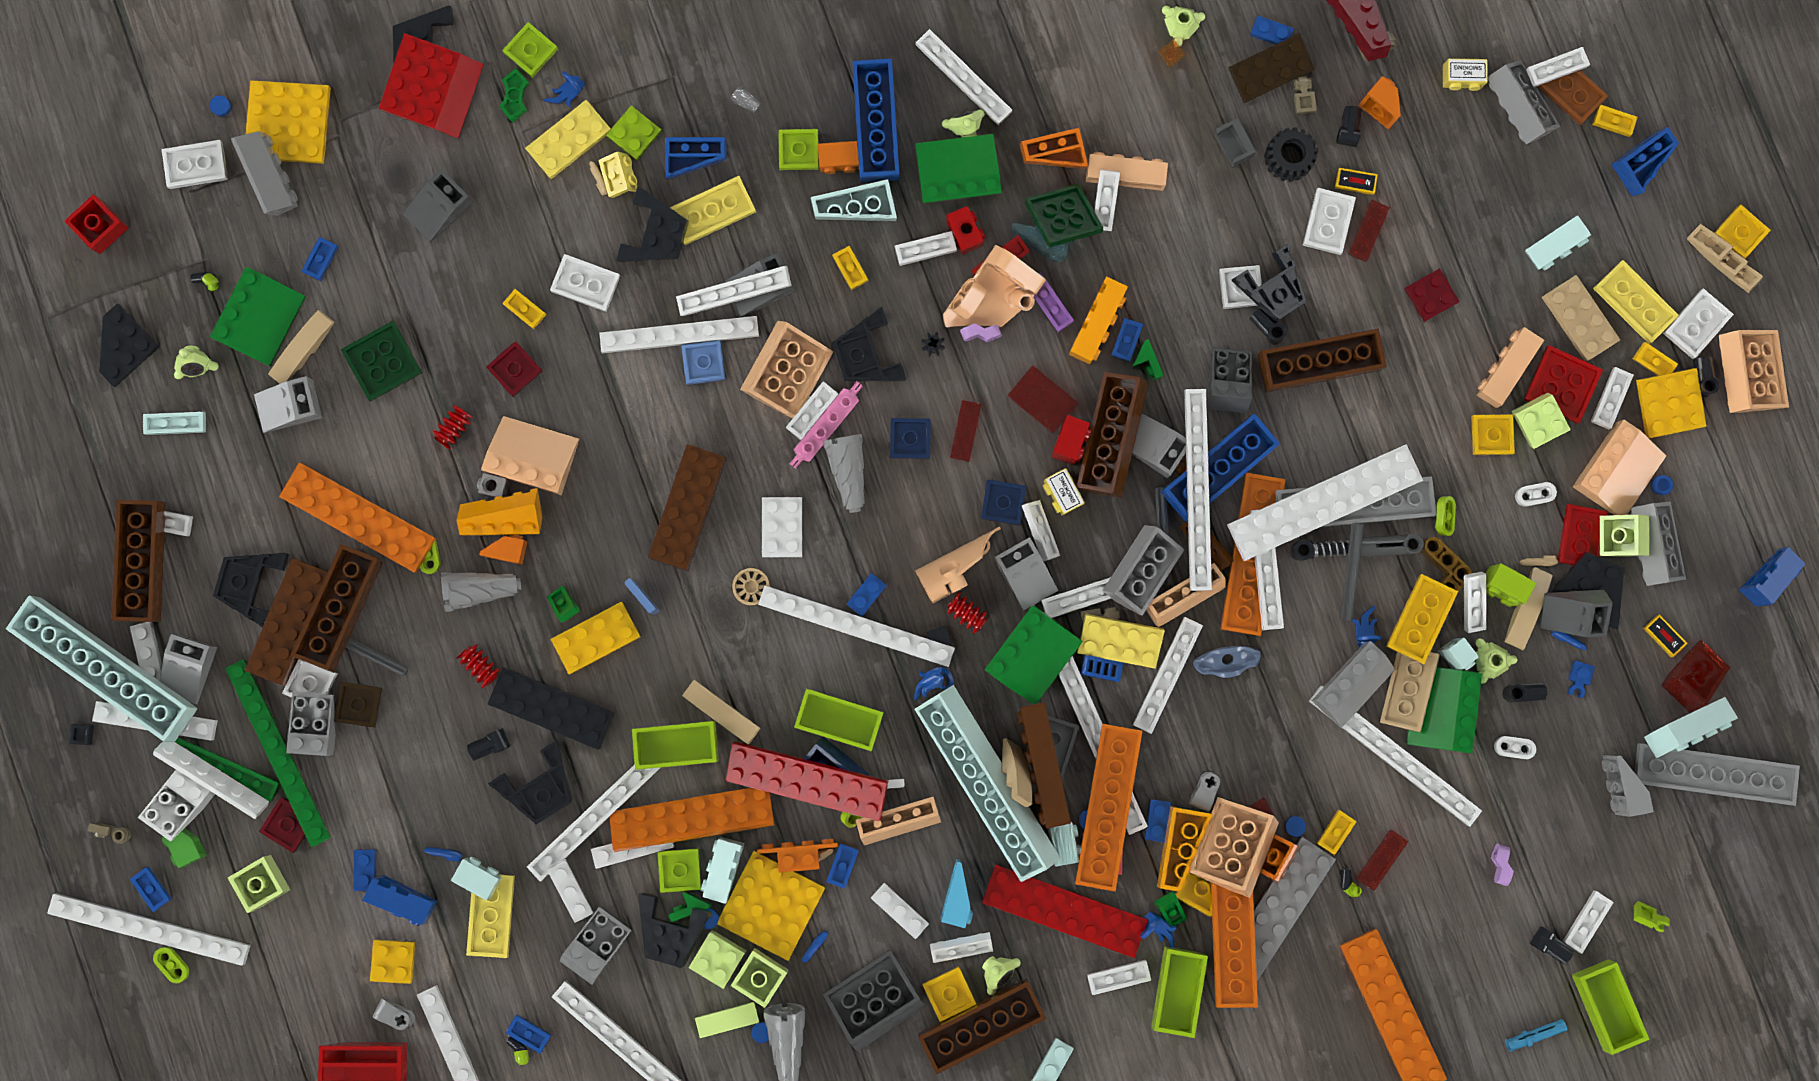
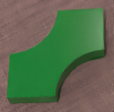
[499,68,530,123]

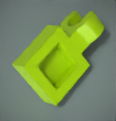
[1634,901,1670,932]

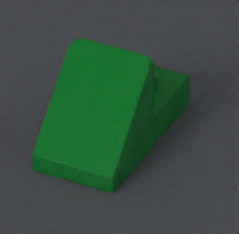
[1132,339,1163,381]
[547,586,580,623]
[669,891,711,922]
[1154,892,1187,926]

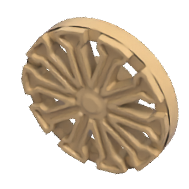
[732,568,770,605]

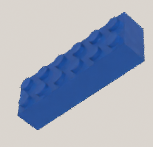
[853,59,899,183]
[1160,413,1280,522]

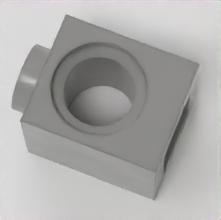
[477,473,510,498]

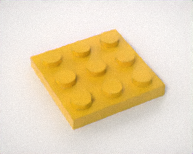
[1636,368,1706,438]

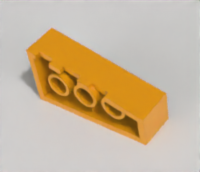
[1069,276,1128,365]
[457,488,543,535]
[1157,806,1213,892]

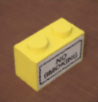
[1443,59,1487,91]
[1042,468,1085,516]

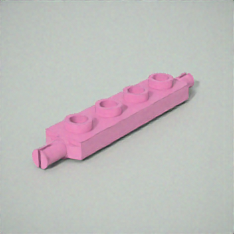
[789,381,863,469]

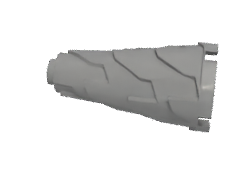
[823,434,865,513]
[441,572,522,612]
[764,1003,805,1081]

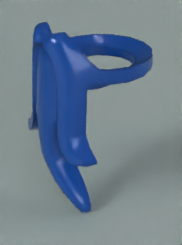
[544,71,585,107]
[1351,605,1382,648]
[914,667,954,700]
[1140,911,1177,948]

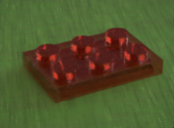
[1007,365,1078,434]

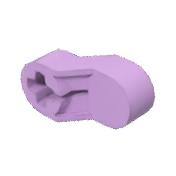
[960,323,1002,342]
[1491,843,1514,886]

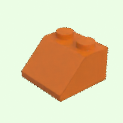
[1358,76,1401,130]
[1260,834,1299,883]

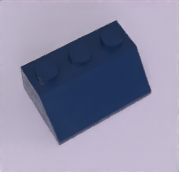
[804,737,870,776]

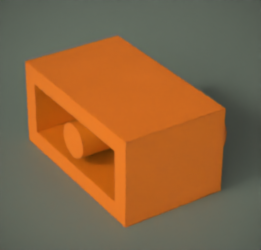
[818,141,859,174]

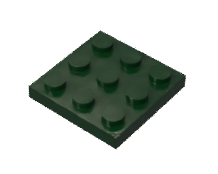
[1025,183,1103,248]
[341,321,423,402]

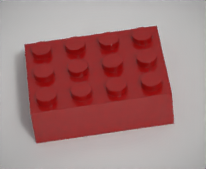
[379,33,484,139]
[318,1042,408,1081]

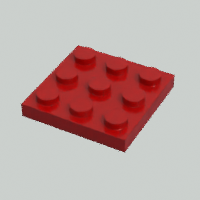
[1523,345,1603,424]

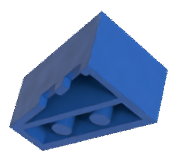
[1611,127,1679,196]
[665,137,727,180]
[1739,547,1805,606]
[362,875,437,926]

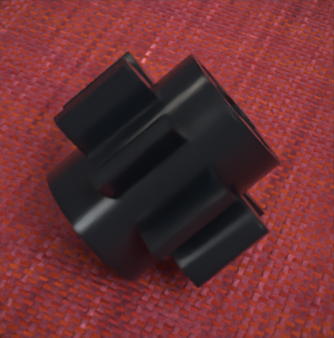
[921,332,945,357]

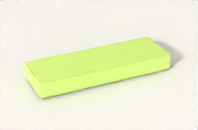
[695,1002,760,1038]

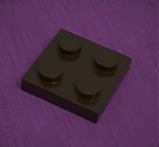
[334,682,382,728]

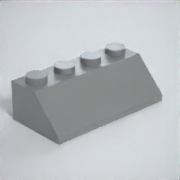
[1487,61,1560,144]
[231,131,298,216]
[1631,502,1686,586]
[1102,525,1184,615]
[1311,641,1395,728]

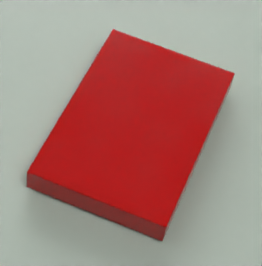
[1558,504,1608,566]

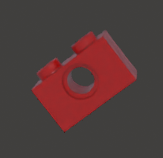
[946,206,985,255]

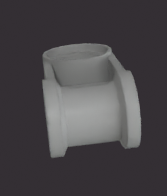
[1189,772,1220,812]
[373,997,415,1030]

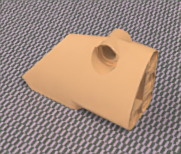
[943,245,1046,327]
[915,527,1001,604]

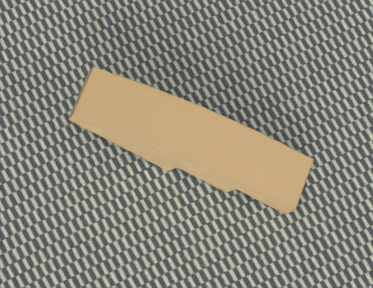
[1687,224,1763,293]
[268,310,335,384]
[1504,567,1553,650]
[682,680,761,745]
[1001,738,1032,807]

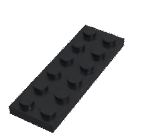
[487,667,615,750]

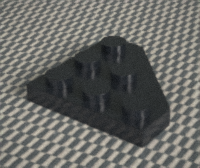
[99,303,159,387]

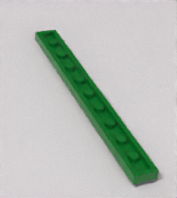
[225,659,332,847]

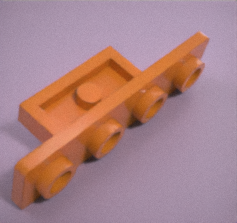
[757,839,838,873]

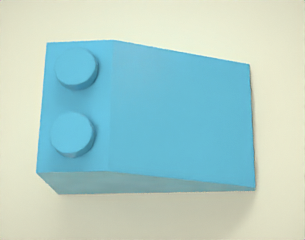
[940,859,973,928]

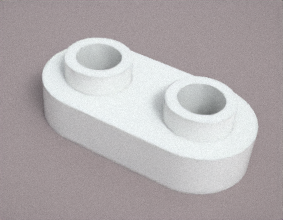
[1515,482,1557,507]
[1494,736,1536,759]

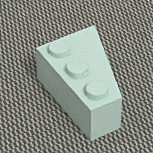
[1525,215,1591,271]
[701,837,745,904]

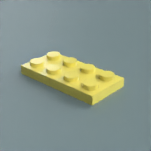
[525,100,611,179]
[670,176,756,245]
[1593,260,1679,344]
[1077,614,1165,669]
[466,874,515,958]

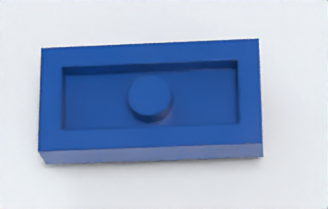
[1250,15,1294,45]
[301,237,339,281]
[1111,318,1143,362]
[847,573,887,616]
[1144,799,1171,842]
[826,843,859,889]
[353,849,376,891]
[130,867,172,912]
[506,1014,552,1054]

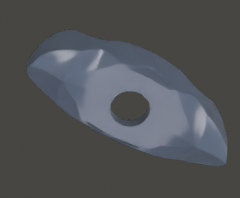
[1193,646,1261,678]

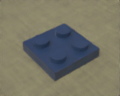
[890,418,930,459]
[981,479,1026,526]

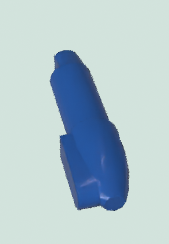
[1551,631,1587,650]
[424,847,463,862]
[802,930,828,963]

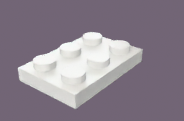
[162,140,228,189]
[1302,188,1356,255]
[550,254,620,312]
[1663,288,1734,359]
[762,497,802,558]

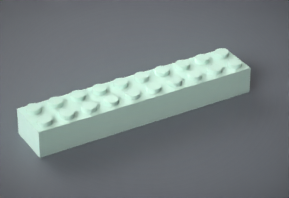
[6,595,198,742]
[915,685,1061,882]

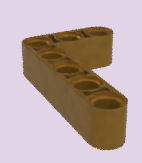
[1421,537,1472,592]

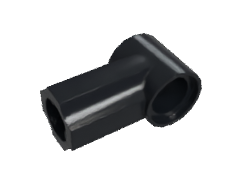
[1336,106,1362,147]
[1249,308,1287,344]
[1693,356,1720,398]
[1502,683,1548,703]
[467,728,511,761]
[1530,926,1574,964]

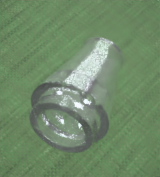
[730,86,760,113]

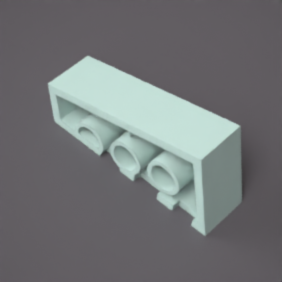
[811,180,897,221]
[1644,697,1738,758]

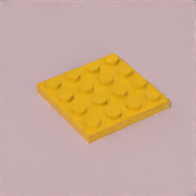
[246,80,331,164]
[718,851,826,961]

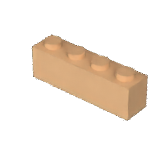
[1086,152,1168,191]
[1477,327,1544,408]
[1147,563,1226,628]
[856,797,941,845]

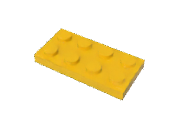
[1386,574,1458,664]
[551,602,641,675]

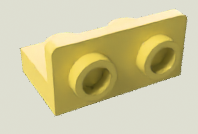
[598,152,637,198]

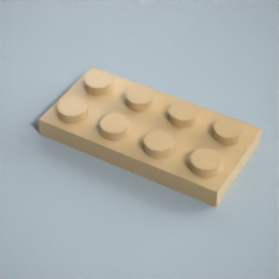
[1542,275,1620,362]
[1380,652,1440,733]

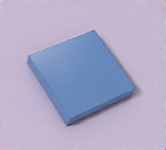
[681,340,726,385]
[624,578,660,615]

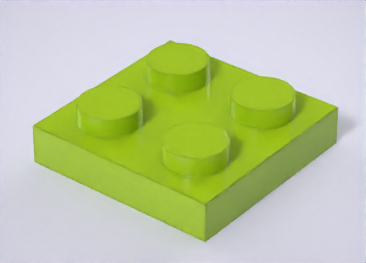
[502,22,558,78]
[606,105,662,161]
[779,129,819,170]
[658,848,701,893]

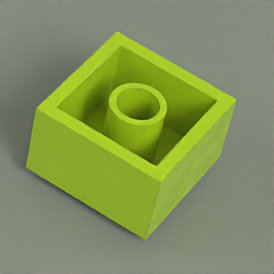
[1485,563,1537,607]

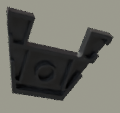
[393,6,453,64]
[616,186,689,262]
[1231,244,1306,322]
[832,307,907,381]
[213,552,289,628]
[1550,552,1624,630]
[488,741,572,824]
[638,893,712,968]

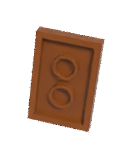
[1537,70,1608,126]

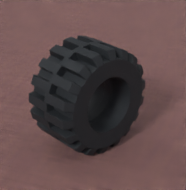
[1264,127,1318,182]

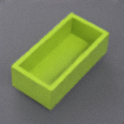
[794,689,884,751]
[632,721,719,770]
[1151,946,1208,1038]
[1571,959,1650,1055]

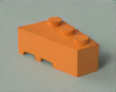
[1020,128,1088,169]

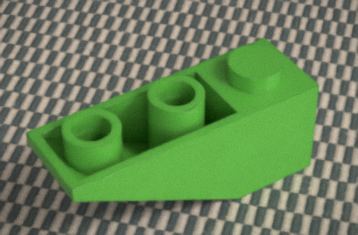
[162,828,207,868]

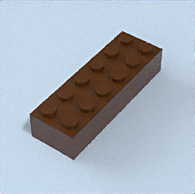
[1258,328,1387,393]
[1077,372,1149,498]
[648,444,727,571]
[111,499,166,622]
[290,544,383,673]
[244,558,328,686]
[1016,702,1071,829]
[918,978,1046,1075]

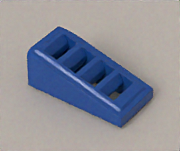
[1080,655,1123,682]

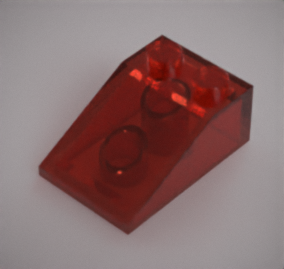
[1661,640,1730,713]

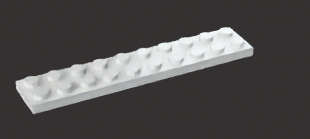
[1227,444,1423,561]

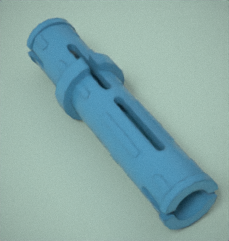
[1505,1019,1567,1052]

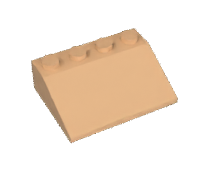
[740,321,834,419]
[1719,330,1789,413]
[481,416,579,496]
[1573,420,1666,515]
[1189,797,1279,898]

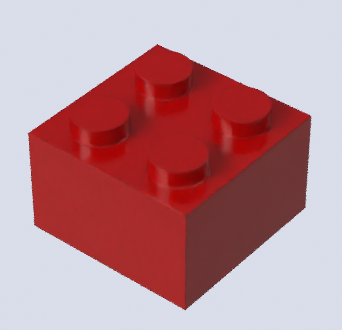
[64,194,129,254]
[1051,415,1092,465]

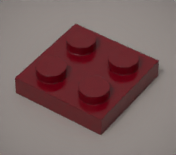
[1404,268,1460,322]
[486,341,543,397]
[259,797,306,853]

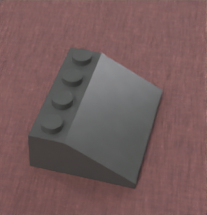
[823,950,926,1051]

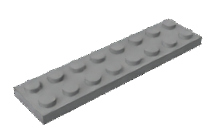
[1275,477,1437,527]
[1634,743,1800,806]
[1213,836,1336,981]

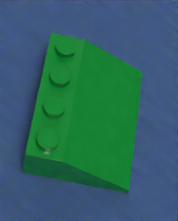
[915,134,1002,203]
[210,267,306,366]
[985,605,1083,704]
[1406,668,1482,754]

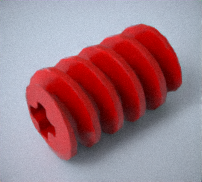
[432,405,474,450]
[946,591,990,634]
[456,644,500,689]

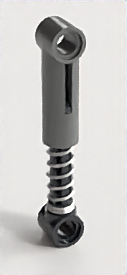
[1291,534,1424,561]

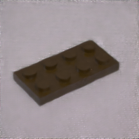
[1228,33,1315,103]

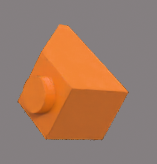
[479,534,527,565]

